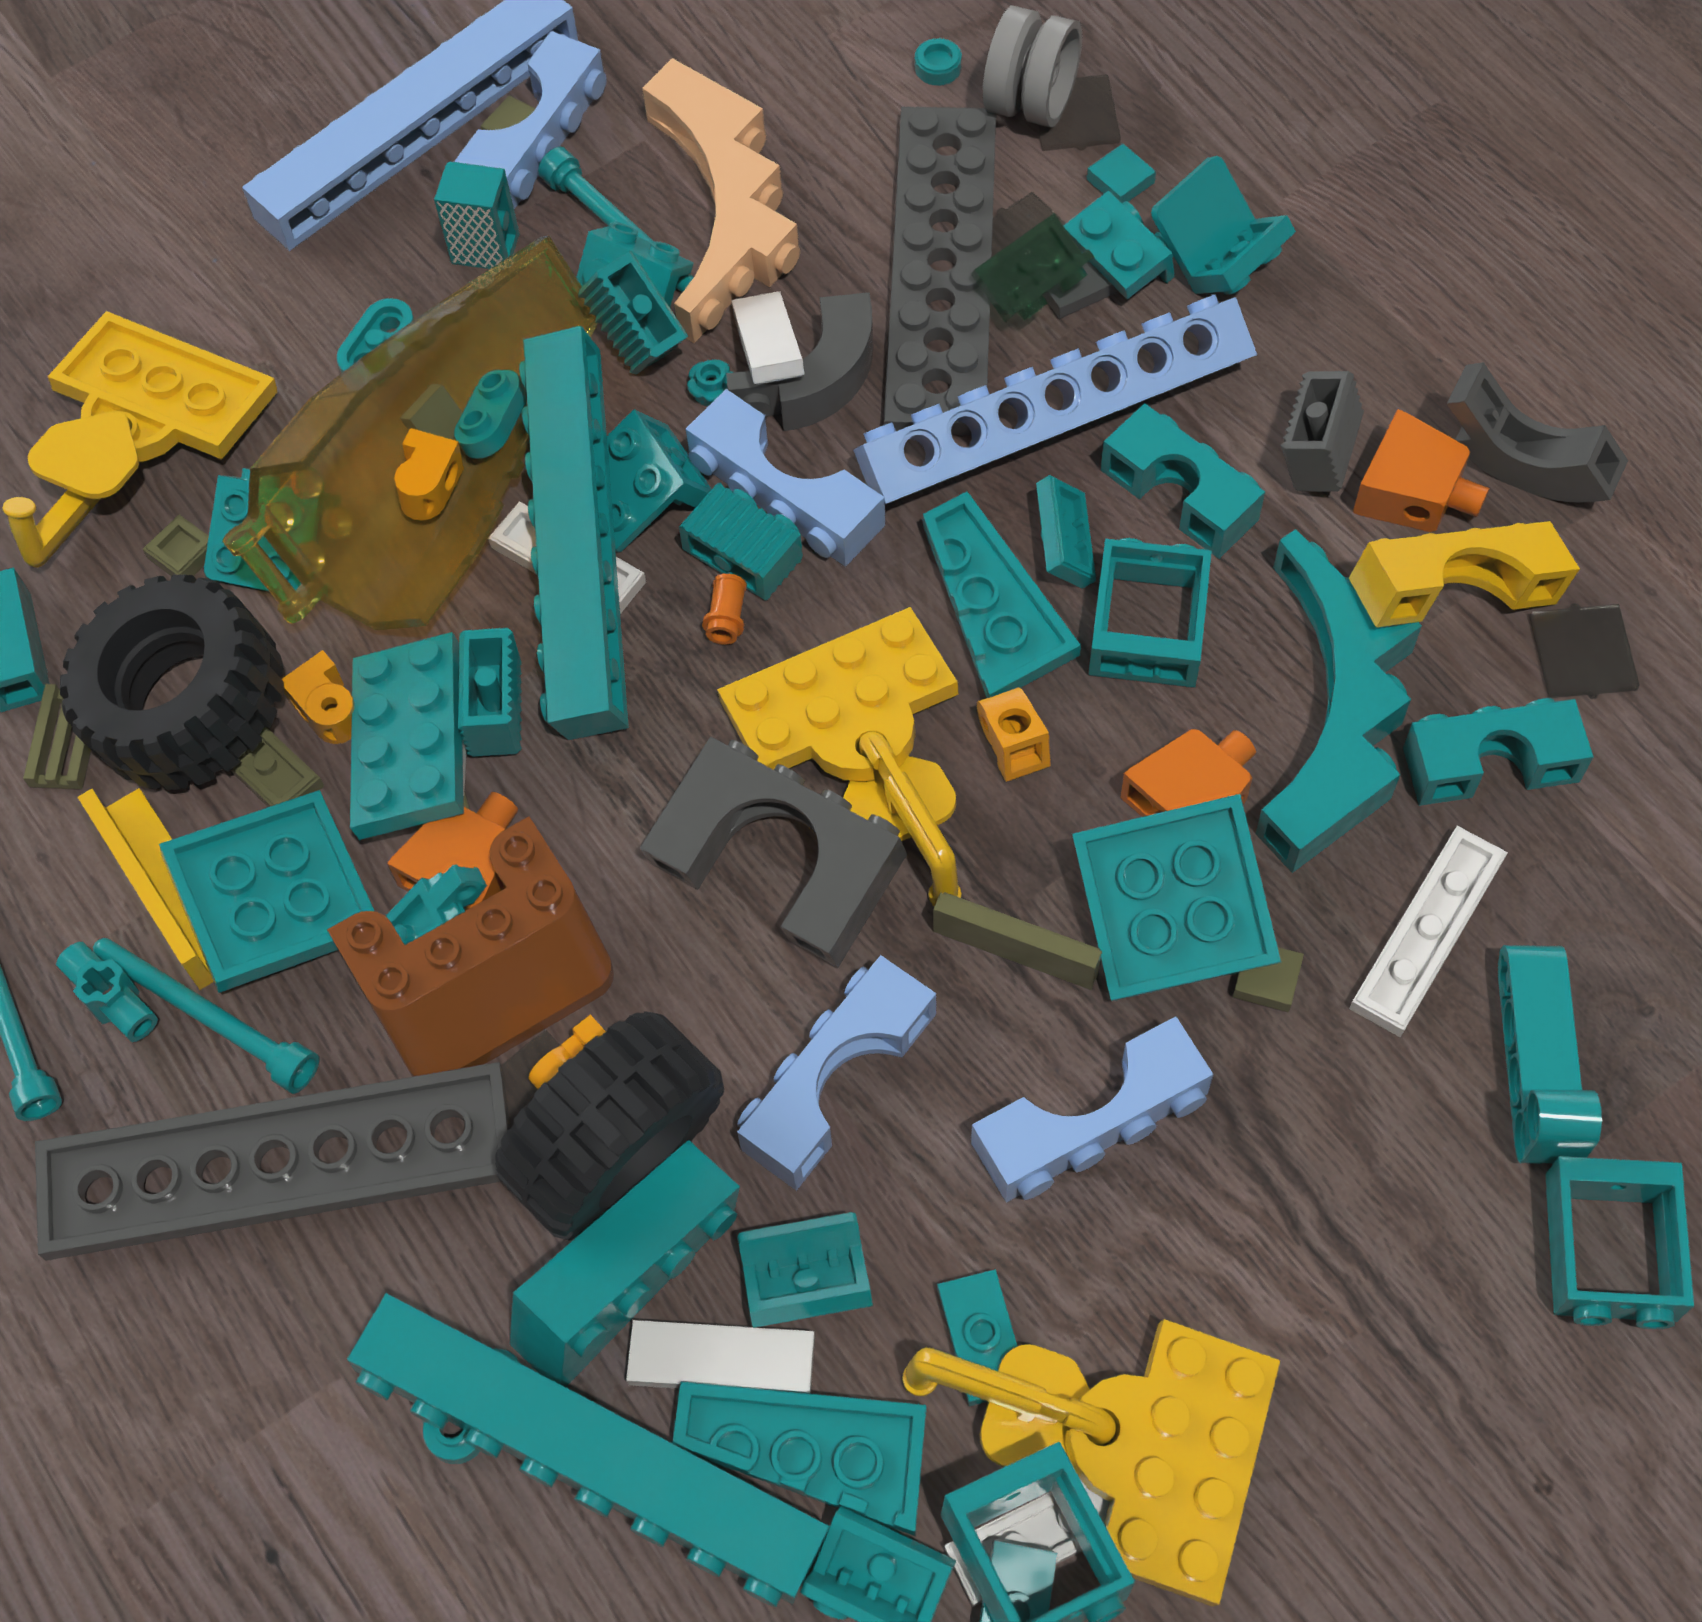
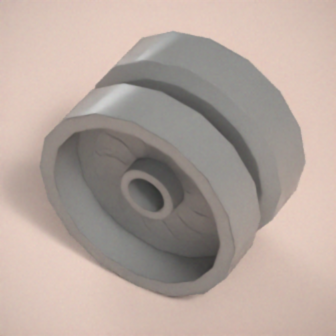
[983,6,1082,127]

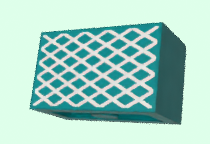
[434,162,520,272]

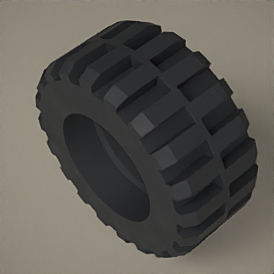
[60,574,284,790]
[495,1011,724,1241]

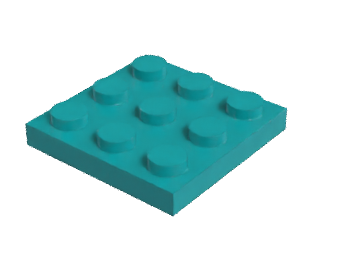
[159,790,374,993]
[1072,794,1281,1001]

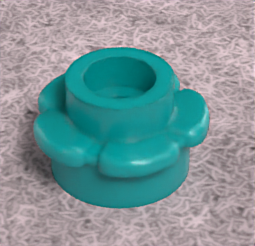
[687,359,734,407]

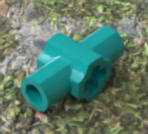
[56,942,158,1042]

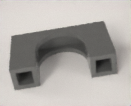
[640,736,907,968]

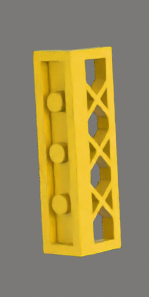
[78,788,214,990]

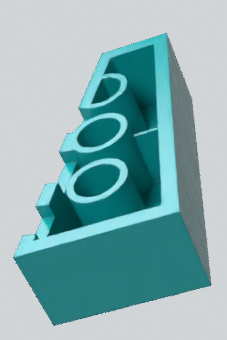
[510,1140,740,1387]

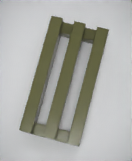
[23,684,91,789]

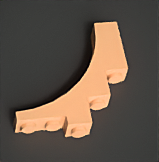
[643,58,800,343]

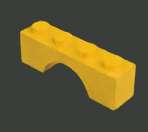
[1349,521,1580,627]

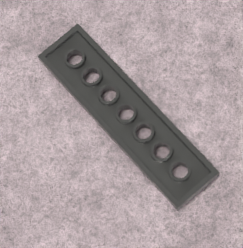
[884,107,996,436]
[35,1062,510,1261]

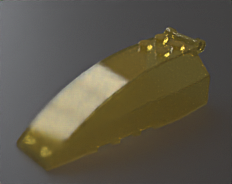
[223,236,598,630]

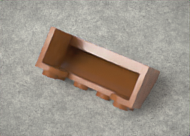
[327,816,614,1077]

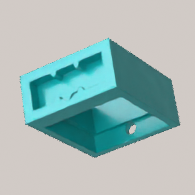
[1088,538,1212,688]
[1545,1156,1694,1329]
[941,1441,1135,1622]

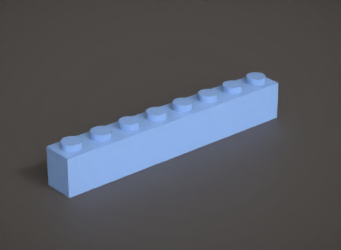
[242,0,578,251]

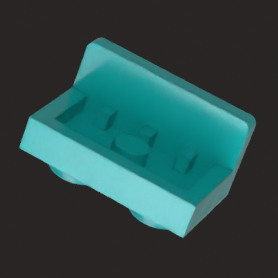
[1063,190,1175,299]
[574,222,694,308]
[738,1212,873,1328]
[800,1506,957,1622]

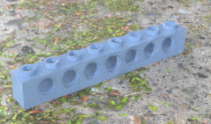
[853,294,1257,504]

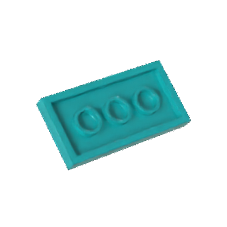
[350,632,464,840]

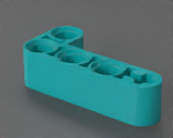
[1498,945,1602,1164]

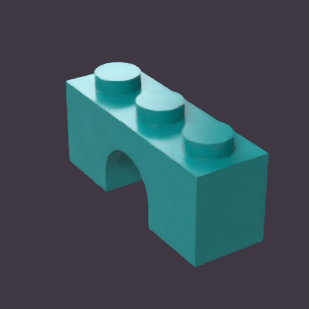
[1101,403,1265,559]
[1403,698,1594,806]

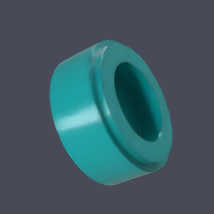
[915,38,962,86]

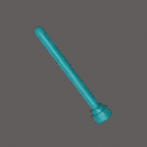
[538,146,694,292]
[93,938,319,1094]
[0,964,62,1121]

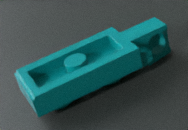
[386,865,487,945]

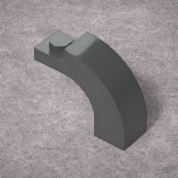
[726,292,873,431]
[1447,362,1628,502]

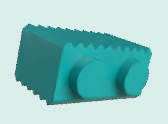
[578,251,689,375]
[679,483,803,601]
[458,628,522,757]

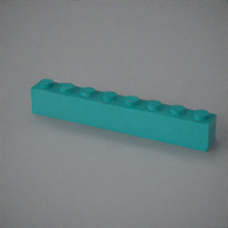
[519,326,629,740]
[347,1293,830,1607]

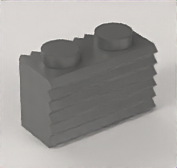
[1281,371,1364,491]

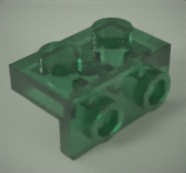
[971,213,1094,323]

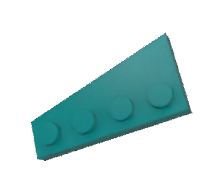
[923,491,1081,698]
[672,1382,927,1536]

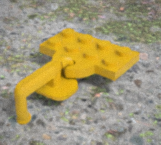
[2,311,278,568]
[717,607,962,907]
[903,1319,1280,1607]

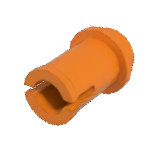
[702,573,747,645]

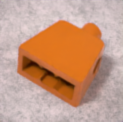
[1352,409,1490,532]
[1120,729,1256,817]
[387,792,518,911]

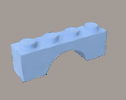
[454,31,606,210]
[686,389,885,567]
[737,955,936,1191]
[971,1016,1214,1202]

